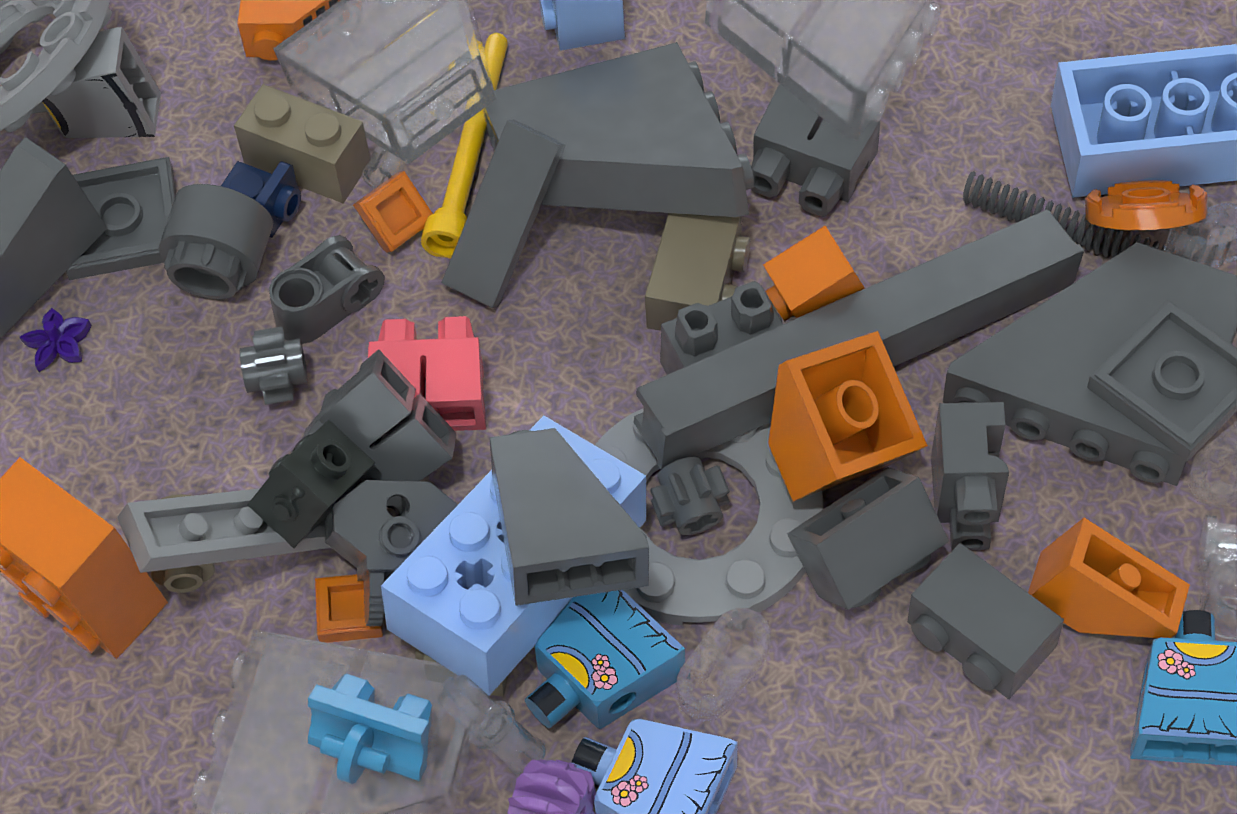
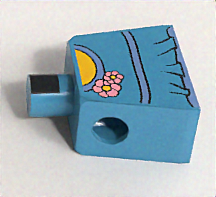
[525,590,686,729]
[1130,610,1237,766]

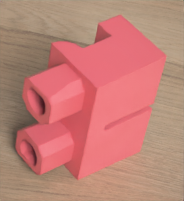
[368,316,486,431]

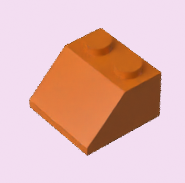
[768,331,928,502]

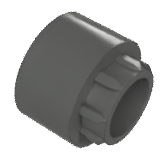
[159,184,273,300]

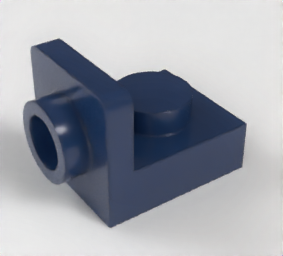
[221,161,301,238]

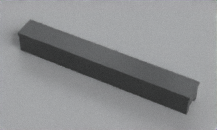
[634,209,1084,469]

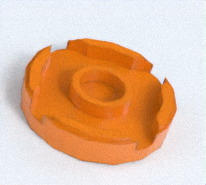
[1085,180,1208,230]

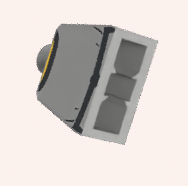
[31,27,161,138]

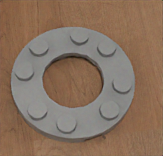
[0,0,112,132]
[595,408,823,626]

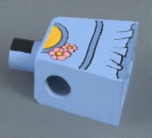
[571,719,738,814]

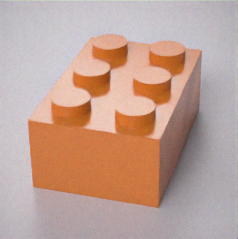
[0,457,168,659]

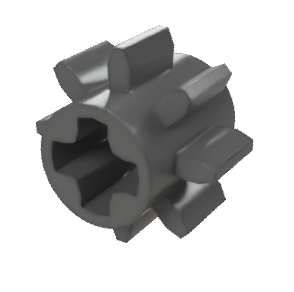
[239,327,308,405]
[650,457,730,535]

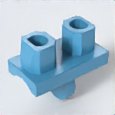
[308,673,432,785]

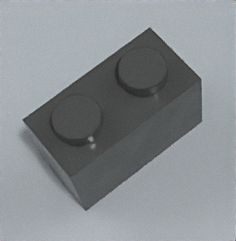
[787,467,949,610]
[907,543,1064,699]

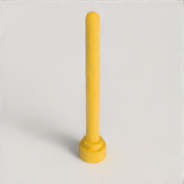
[421,33,508,258]

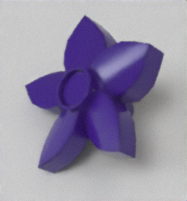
[19,308,92,372]

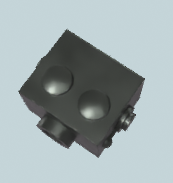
[247,420,375,548]

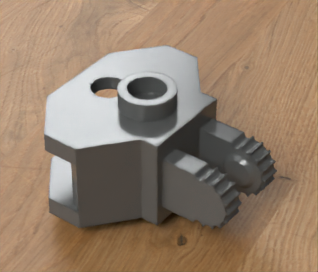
[325,480,458,626]

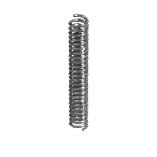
[963,171,1187,258]

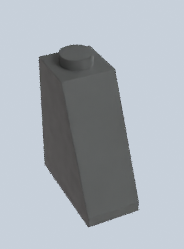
[489,428,649,606]

